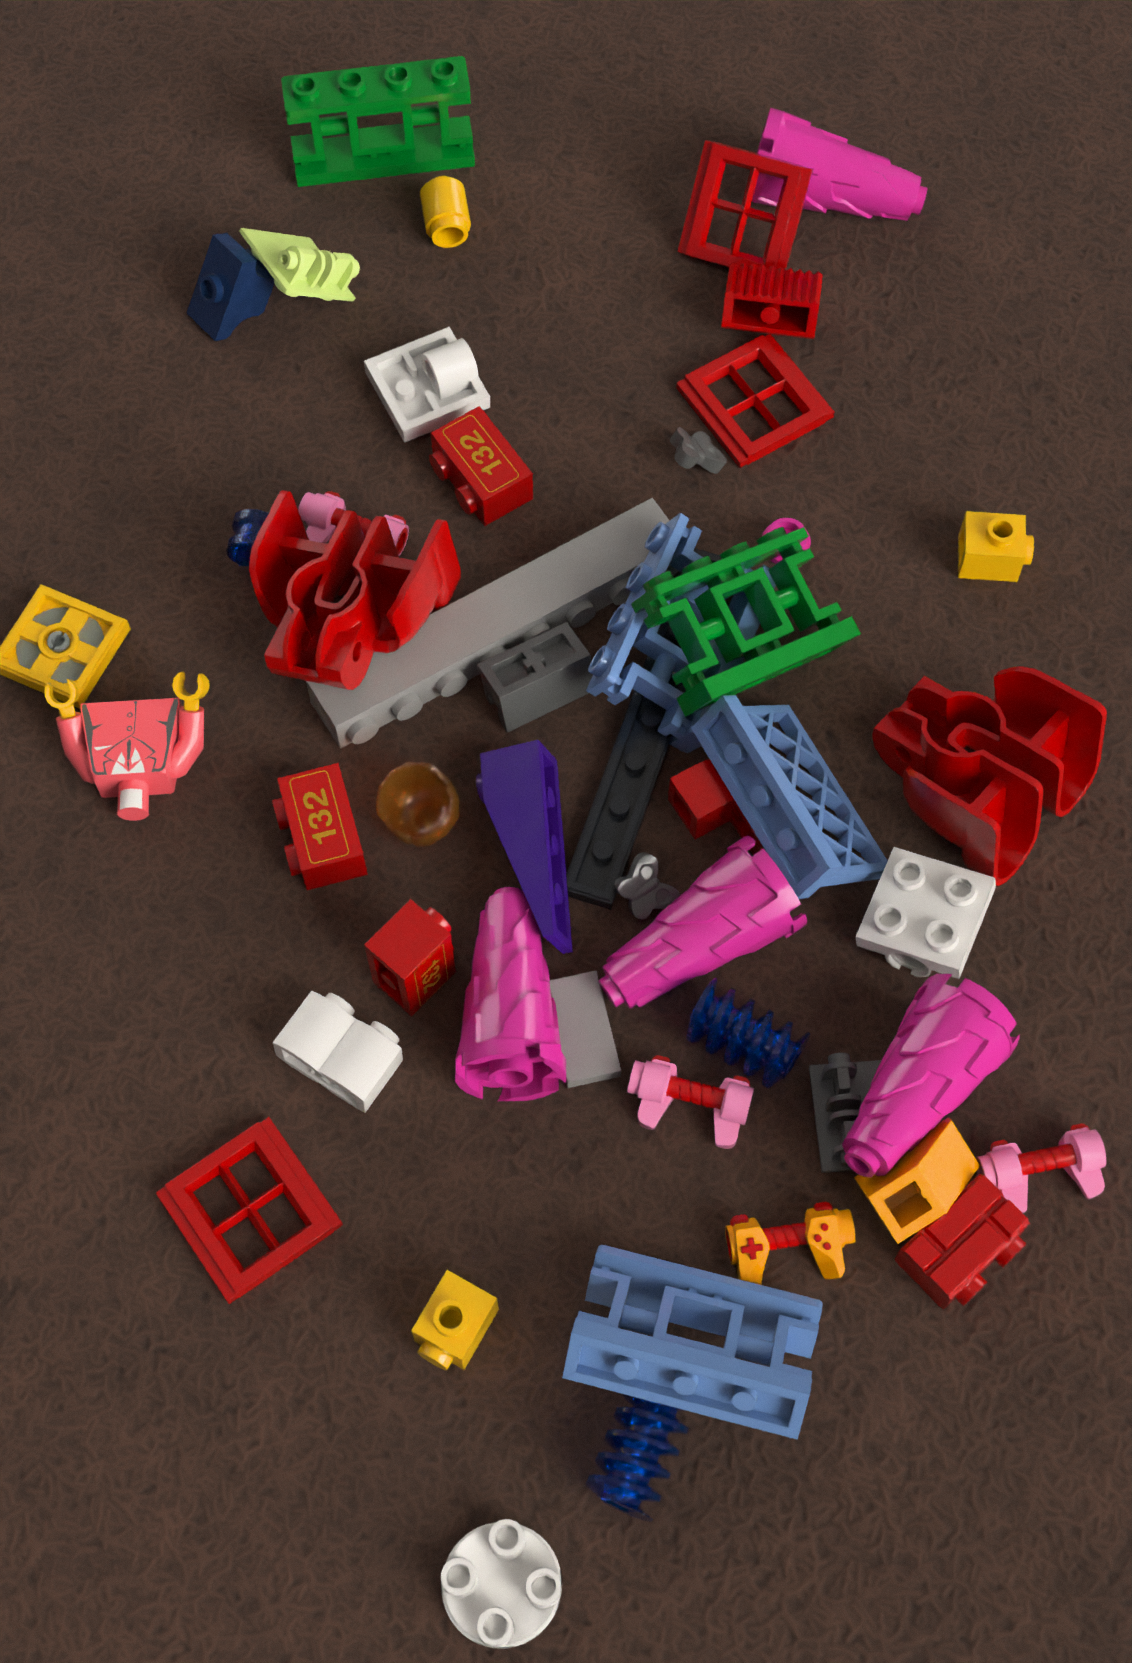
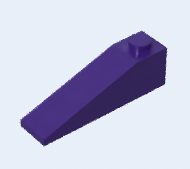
[476,740,573,954]

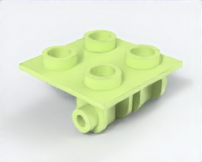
[239,228,360,302]

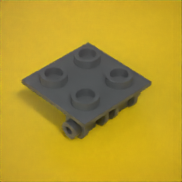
[809,1053,882,1173]

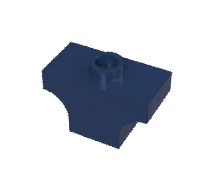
[187,233,274,341]

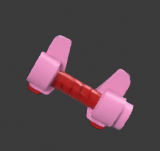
[298,491,409,556]
[627,1055,754,1149]
[976,1123,1106,1213]

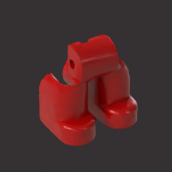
[249,490,461,690]
[872,666,1107,886]

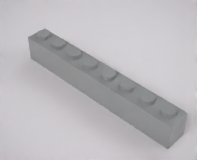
[306,498,678,749]

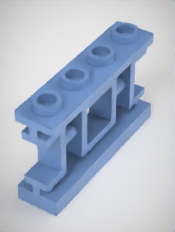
[586,513,776,753]
[562,1245,823,1440]

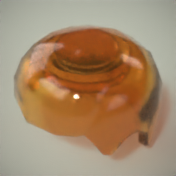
[375,762,460,847]

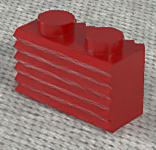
[721,261,823,339]

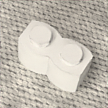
[273,991,403,1113]

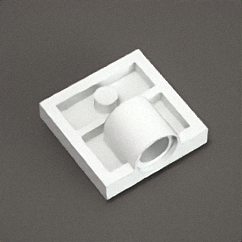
[364,327,490,443]
[856,847,996,979]

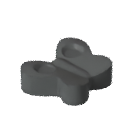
[670,427,727,474]
[614,852,680,919]

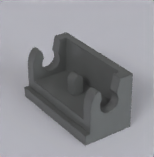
[477,622,593,733]

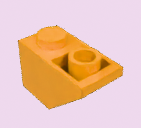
[854,1117,980,1244]

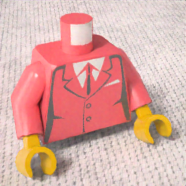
[44,672,210,821]

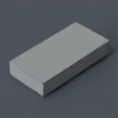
[550,971,621,1088]

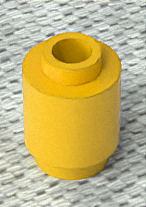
[420,176,471,248]

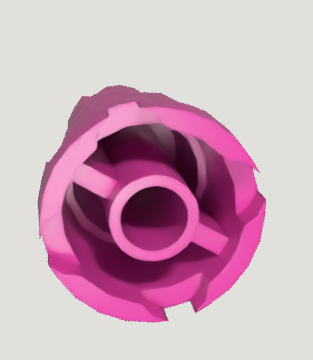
[752,107,928,221]
[598,836,807,1009]
[455,887,566,1101]
[842,973,1020,1178]

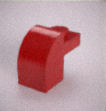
[668,759,765,855]

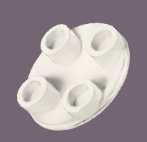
[441,1519,562,1649]

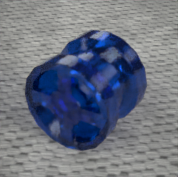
[226,509,269,566]

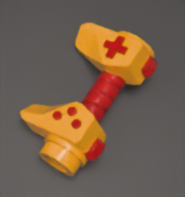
[725,1202,855,1285]

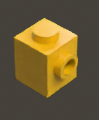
[958,511,1034,582]
[411,1270,499,1370]

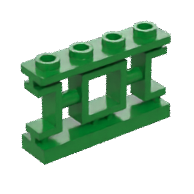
[281,56,475,187]
[631,527,861,717]

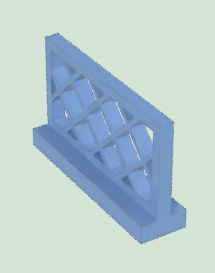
[691,695,888,899]

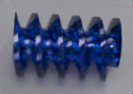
[686,978,811,1088]
[586,1394,690,1522]

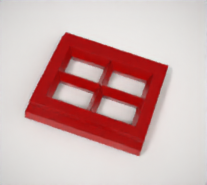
[677,140,813,271]
[676,334,835,468]
[156,1117,343,1304]

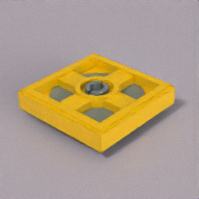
[0,584,131,709]

